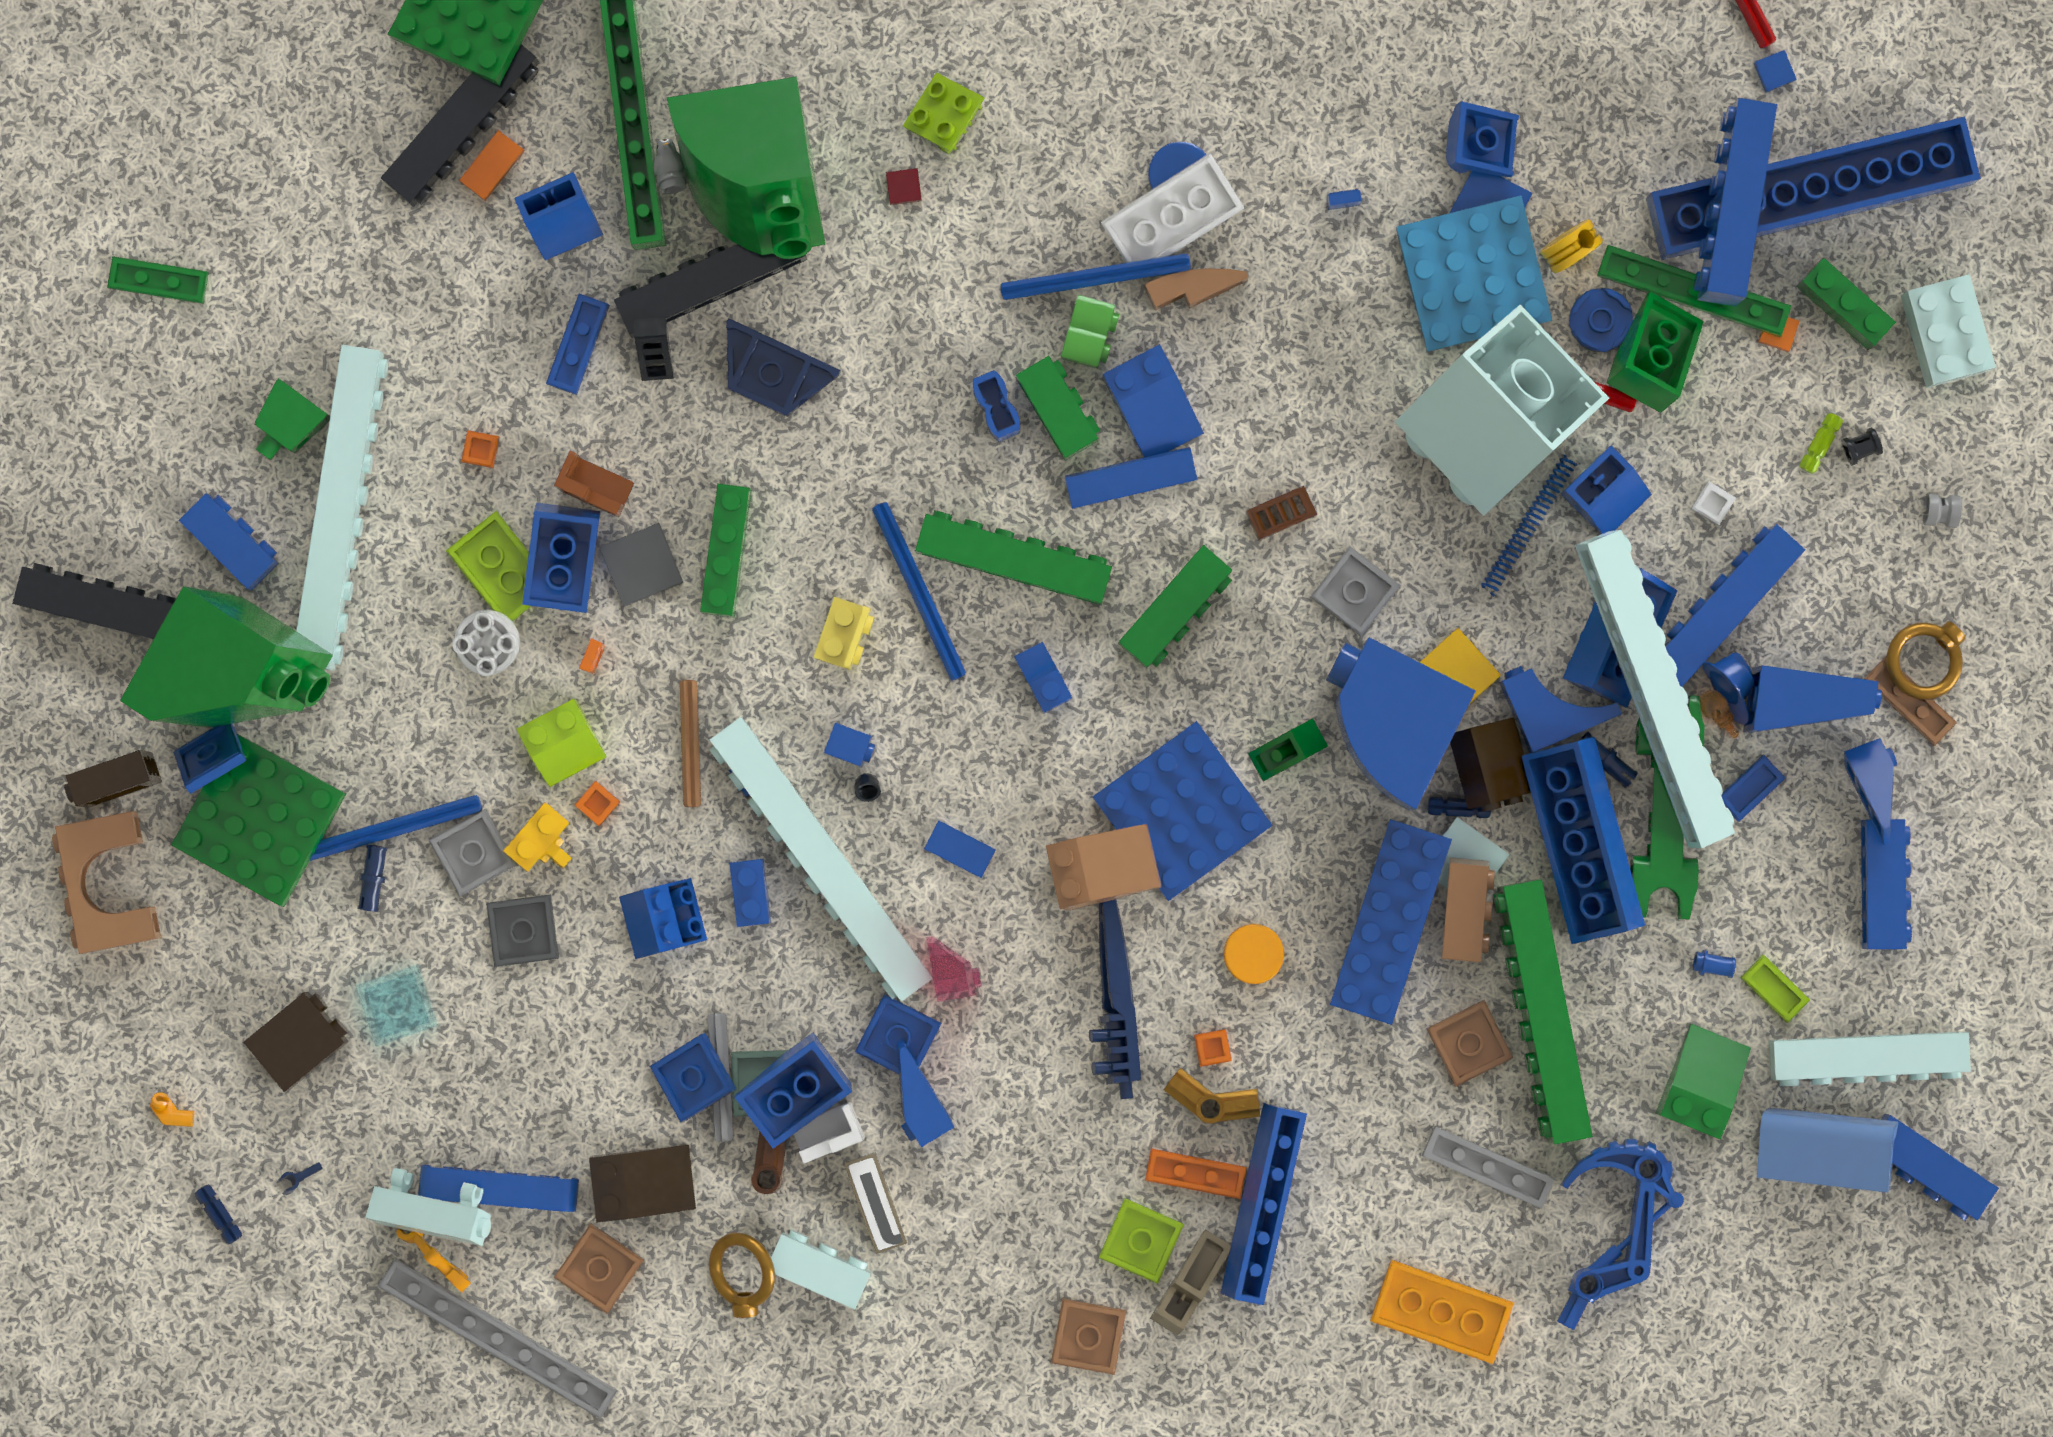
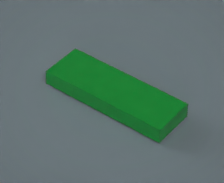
[107,256,209,304]

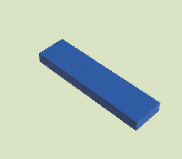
[1065,447,1197,509]

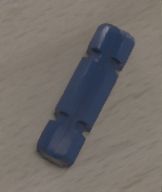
[1427,797,1491,818]
[194,1184,242,1244]

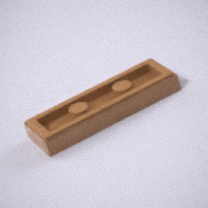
[1864,656,1957,746]

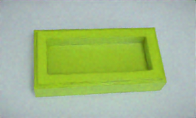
[1740,954,1810,1023]

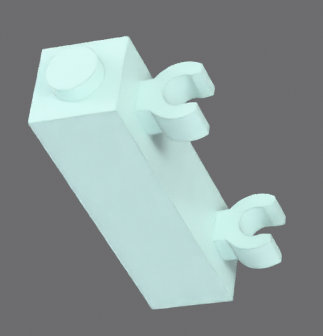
[365,1168,491,1246]

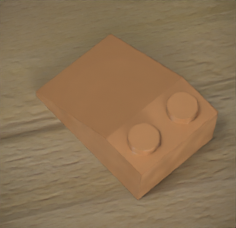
[1046,824,1162,911]

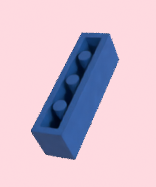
[1861,819,1912,949]
[1881,1114,1999,1221]

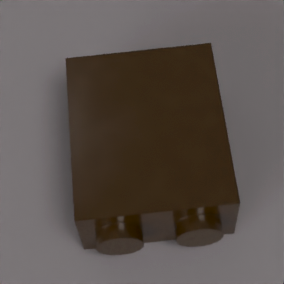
[1450,717,1531,812]
[243,992,349,1092]

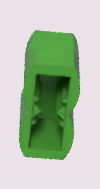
[1061,295,1120,369]

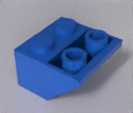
[1560,445,1652,535]
[619,878,707,959]

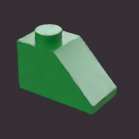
[1248,718,1328,781]

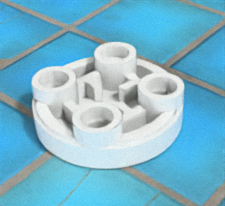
[452,610,520,676]

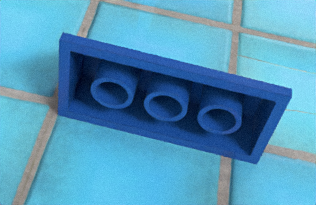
[1563,568,1678,708]

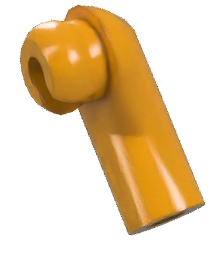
[150,1092,194,1127]

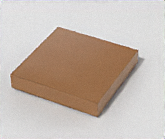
[1426,1000,1513,1087]
[554,1223,645,1314]
[1051,1298,1126,1375]

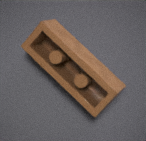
[1442,858,1495,962]

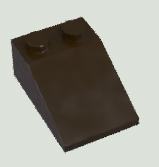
[589,1145,696,1223]

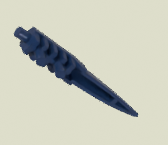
[1089,899,1141,1100]

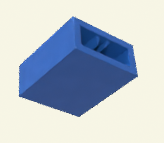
[514,172,603,261]

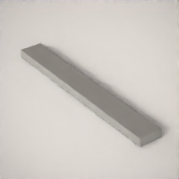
[377,1258,618,1419]

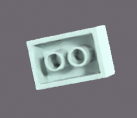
[1901,274,1996,388]

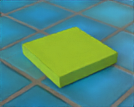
[1098,1198,1184,1284]

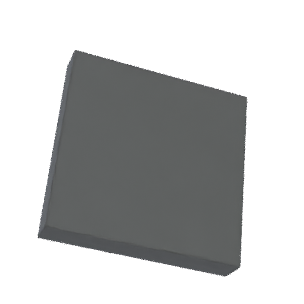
[600,523,684,607]
[486,894,559,967]

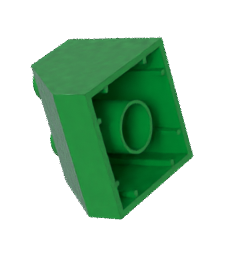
[120,586,333,728]

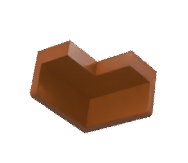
[554,450,634,518]

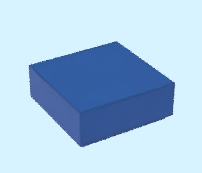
[1753,50,1797,93]
[1326,189,1362,210]

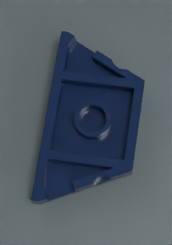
[726,318,841,417]

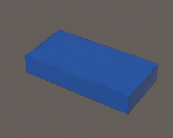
[1721,754,1786,822]
[924,820,996,878]

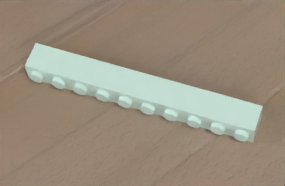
[297,345,388,671]
[1575,530,1735,848]
[709,717,933,1002]

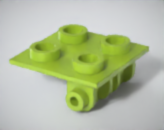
[902,72,985,154]

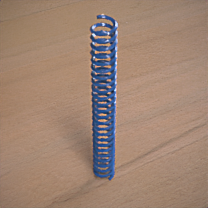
[1481,454,1577,597]

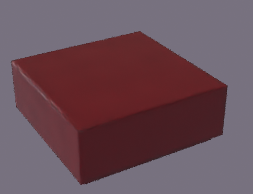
[886,168,922,205]

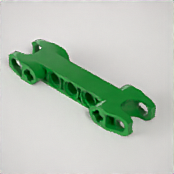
[1630,695,1705,920]

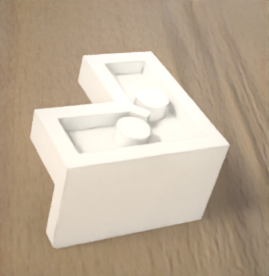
[794,1102,865,1163]

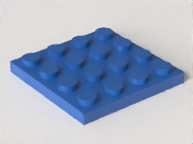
[1093,721,1273,901]

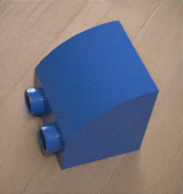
[1326,637,1476,811]

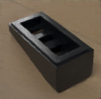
[634,317,674,381]

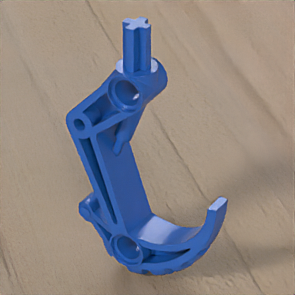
[1557,1139,1684,1330]

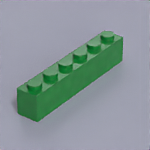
[915,510,1112,605]

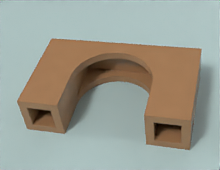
[52,811,161,954]

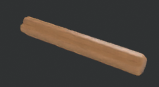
[679,680,701,807]

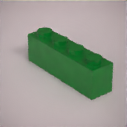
[700,483,752,618]
[1118,545,1233,669]

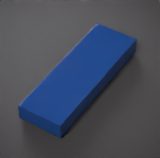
[546,293,610,395]

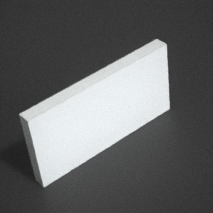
[1101,153,1244,263]

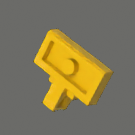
[502,802,572,872]

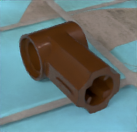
[751,1131,787,1194]

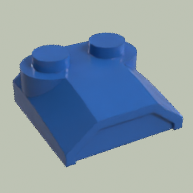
[1446,101,1519,178]

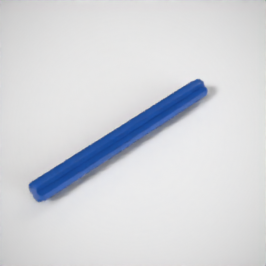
[1000,254,1191,300]
[872,502,966,681]
[310,795,482,861]

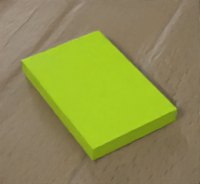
[446,511,532,622]

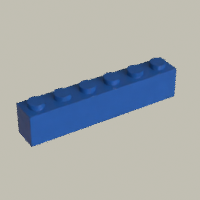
[1665,524,1806,687]
[1220,1103,1307,1305]

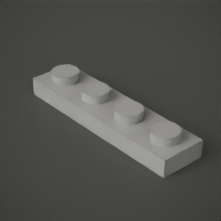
[1422,1126,1555,1209]

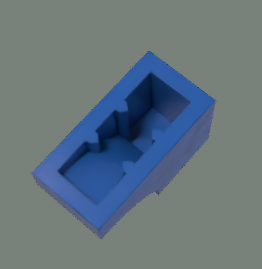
[1014,642,1073,714]

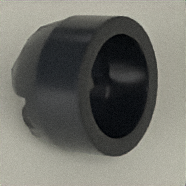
[854,773,881,802]

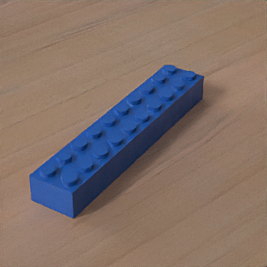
[1646,116,1981,260]

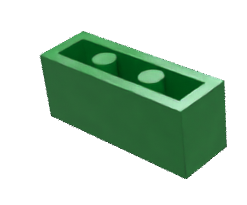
[1796,258,1896,350]
[1016,356,1100,461]

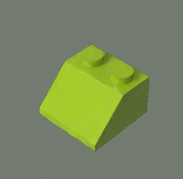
[516,699,607,787]

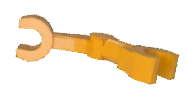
[396,1228,471,1292]

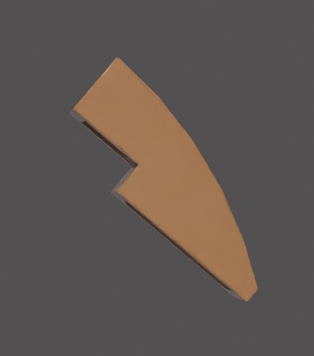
[1144,268,1249,311]

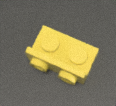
[813,597,875,670]

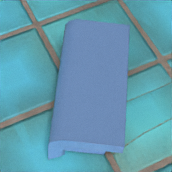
[1757,1108,1899,1193]

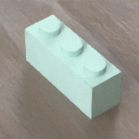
[771,1230,872,1310]

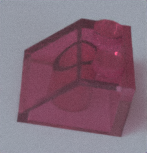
[926,936,982,1002]

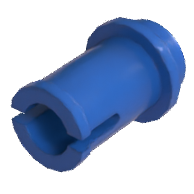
[1693,950,1736,978]

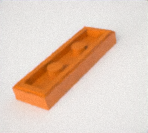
[1145,1148,1247,1199]

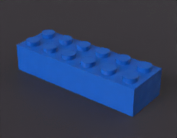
[1694,98,1777,306]
[1521,737,1645,944]
[1330,819,1452,1025]

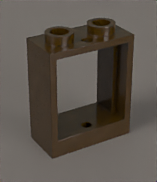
[64,750,162,808]

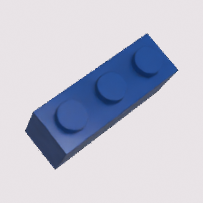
[178,493,279,590]

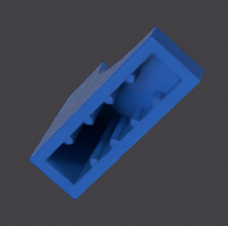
[1499,666,1622,753]

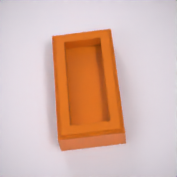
[459,130,525,201]

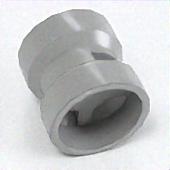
[1923,493,1962,528]

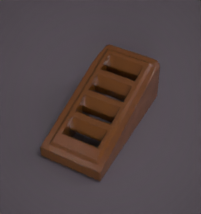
[1245,486,1317,541]

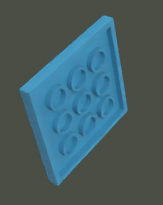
[1396,195,1552,352]

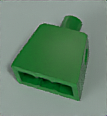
[254,378,330,460]

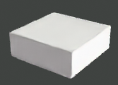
[1691,481,1736,526]

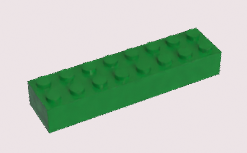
[1493,879,1593,1145]

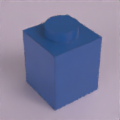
[824,723,876,767]

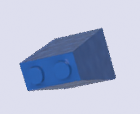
[1743,665,1882,733]

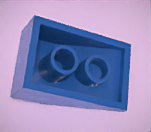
[1102,344,1204,457]
[522,502,600,613]
[734,1032,852,1148]

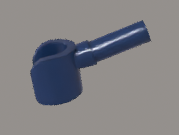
[276,1162,323,1195]

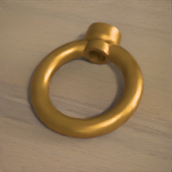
[1886,621,1966,699]
[709,1233,775,1318]

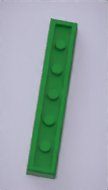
[1597,245,1792,337]

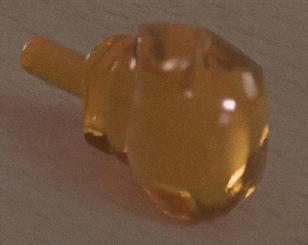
[1700,690,1739,738]

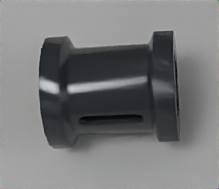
[1841,427,1883,466]

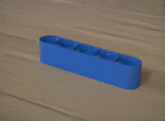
[418,1165,579,1212]

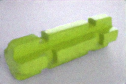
[1799,413,1843,474]

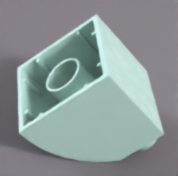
[1395,305,1609,516]

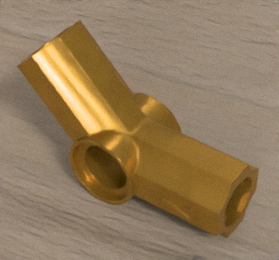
[1163,1068,1260,1124]

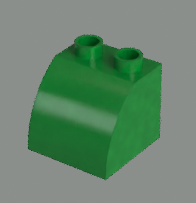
[667,76,826,259]

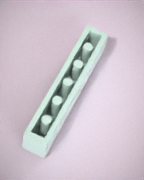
[1769,1032,1971,1086]

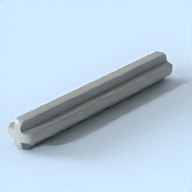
[707,1013,733,1142]

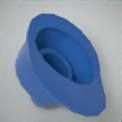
[1702,652,1754,725]

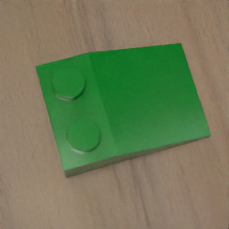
[1606,291,1704,413]
[1655,1024,1751,1140]

